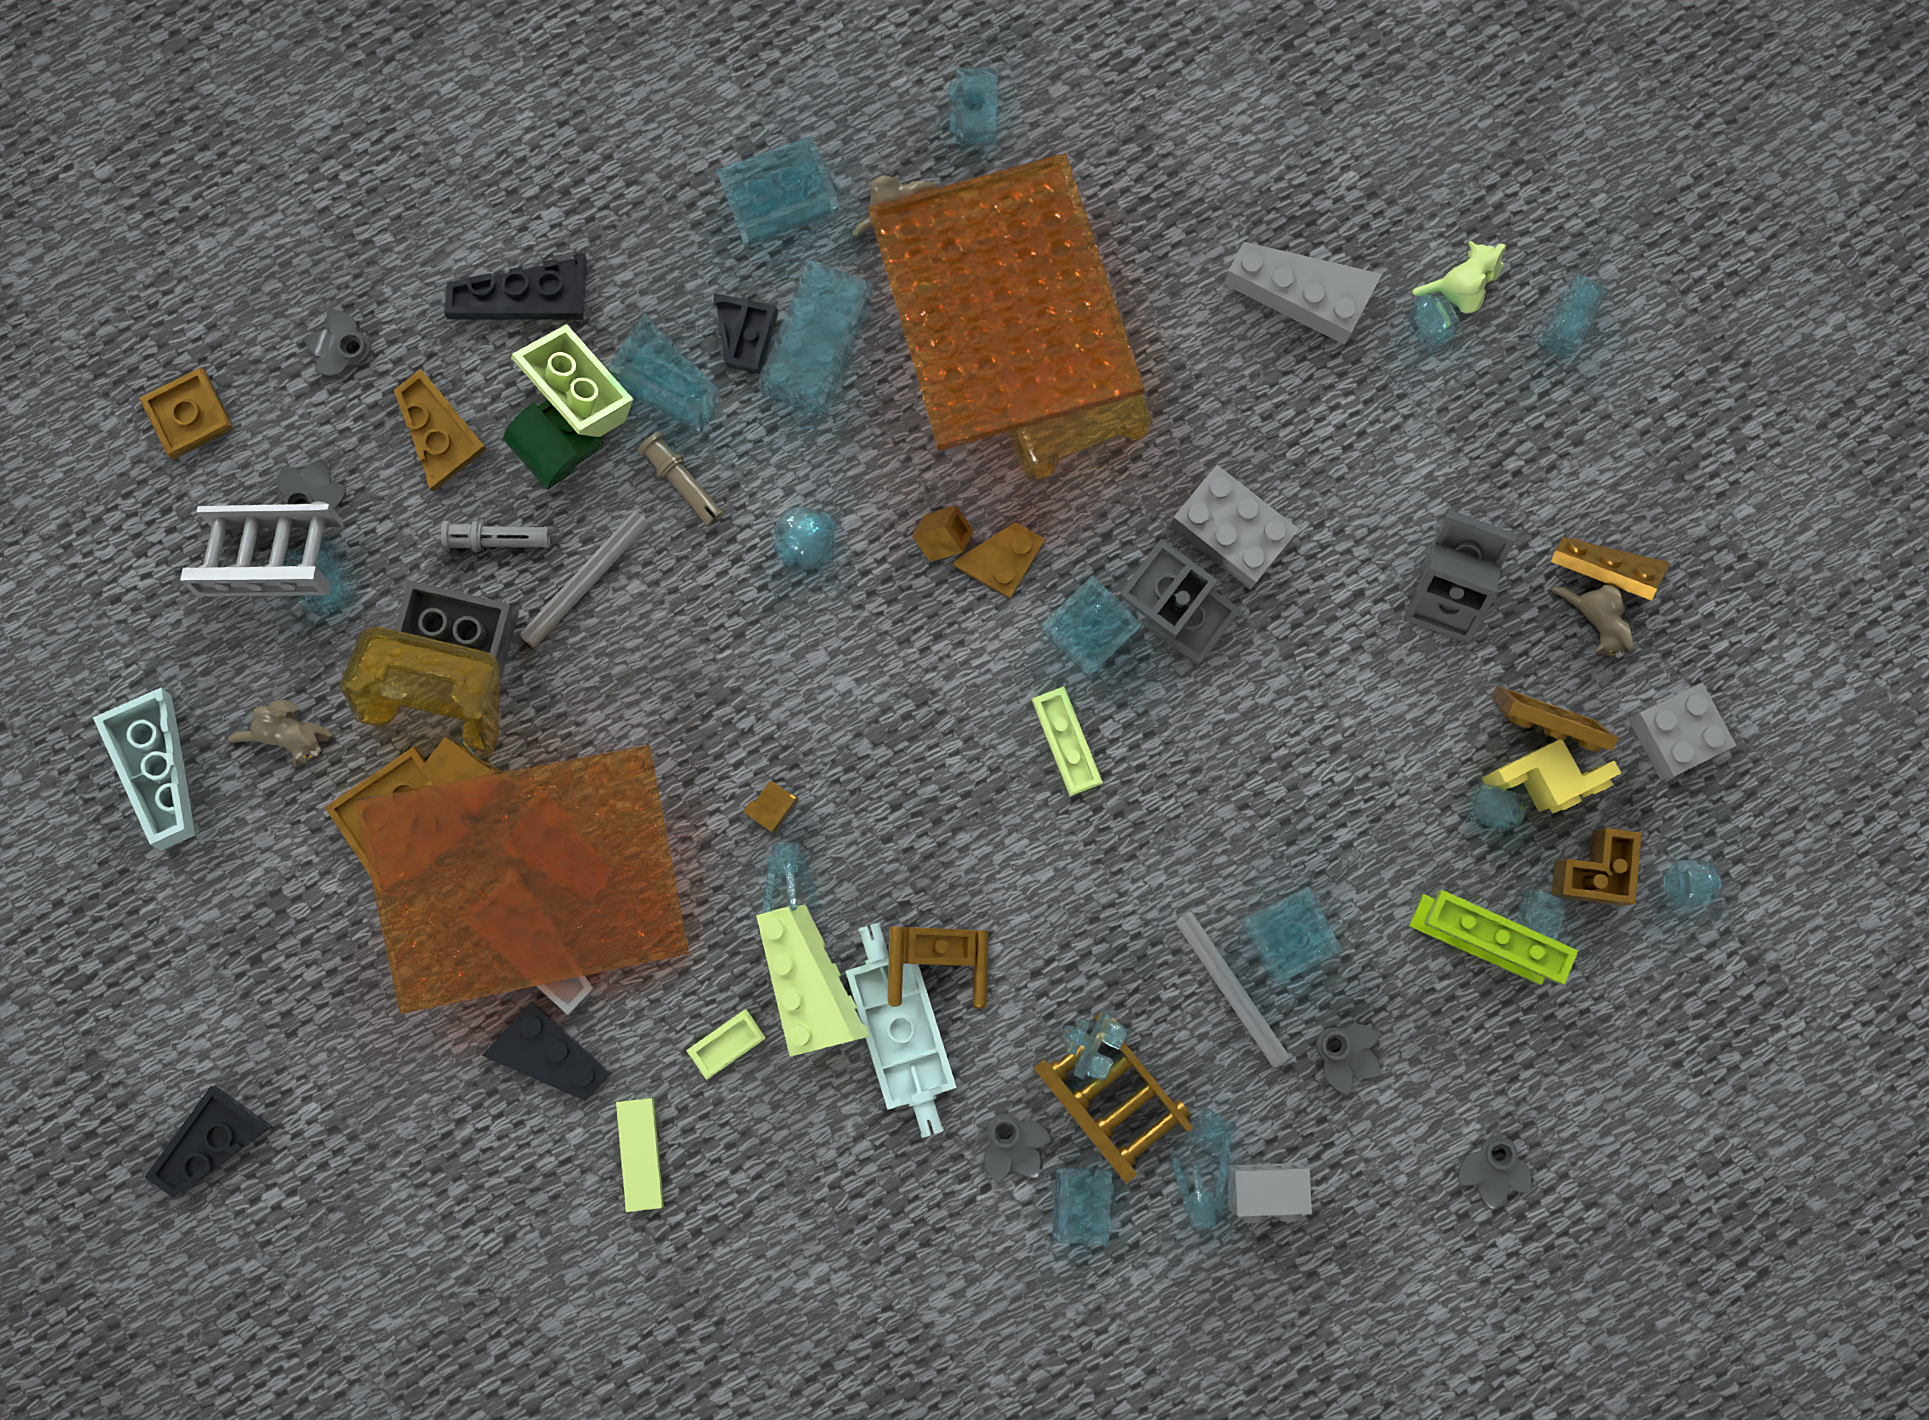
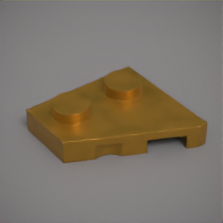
[953,522,1045,600]

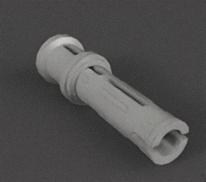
[441,521,550,552]

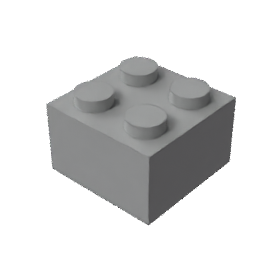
[1628,682,1737,780]
[1226,1163,1312,1223]

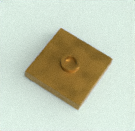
[139,367,235,460]

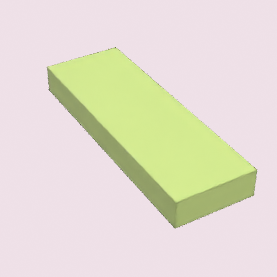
[1031,686,1103,797]
[616,1098,664,1212]

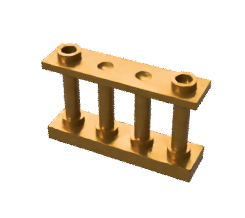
[1033,1013,1193,1184]

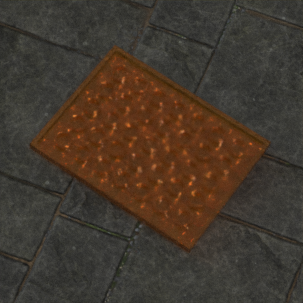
[868,153,1144,451]
[355,744,689,1014]

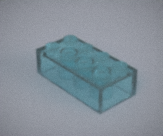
[758,259,874,418]

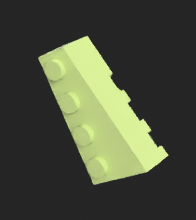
[756,905,871,1057]

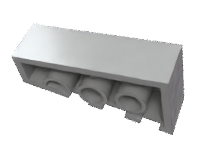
[1224,242,1382,345]

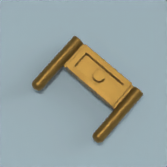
[888,927,989,1009]

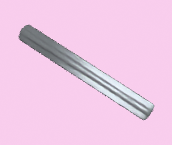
[520,511,649,647]
[1176,912,1289,1067]

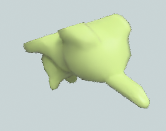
[1412,241,1506,313]

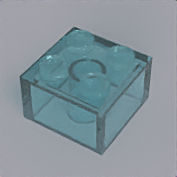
[1041,575,1143,680]
[1239,886,1342,984]

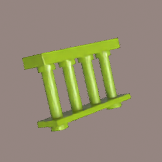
[1409,890,1578,985]

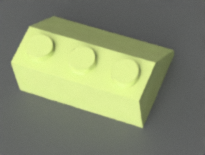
[511,324,633,437]

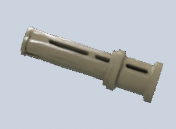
[637,431,724,527]

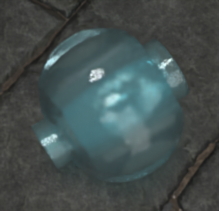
[773,507,837,570]

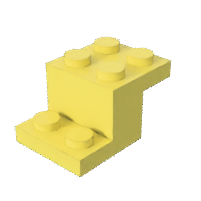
[1482,739,1621,814]

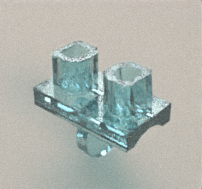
[1062,1009,1128,1080]

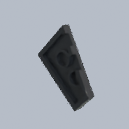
[482,1001,611,1101]
[145,1085,273,1198]

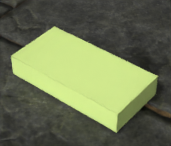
[686,1009,766,1080]

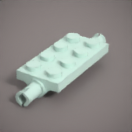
[846,922,957,1138]

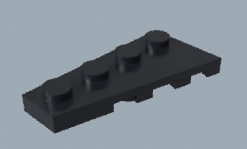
[444,253,587,320]

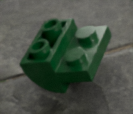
[503,399,604,490]

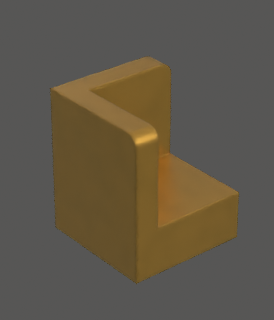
[912,505,974,561]
[743,781,799,834]

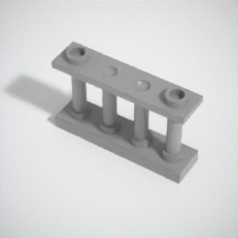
[180,501,344,596]

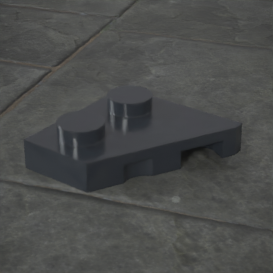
[713,293,779,374]

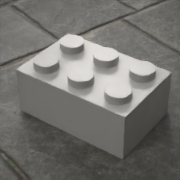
[1170,465,1299,590]

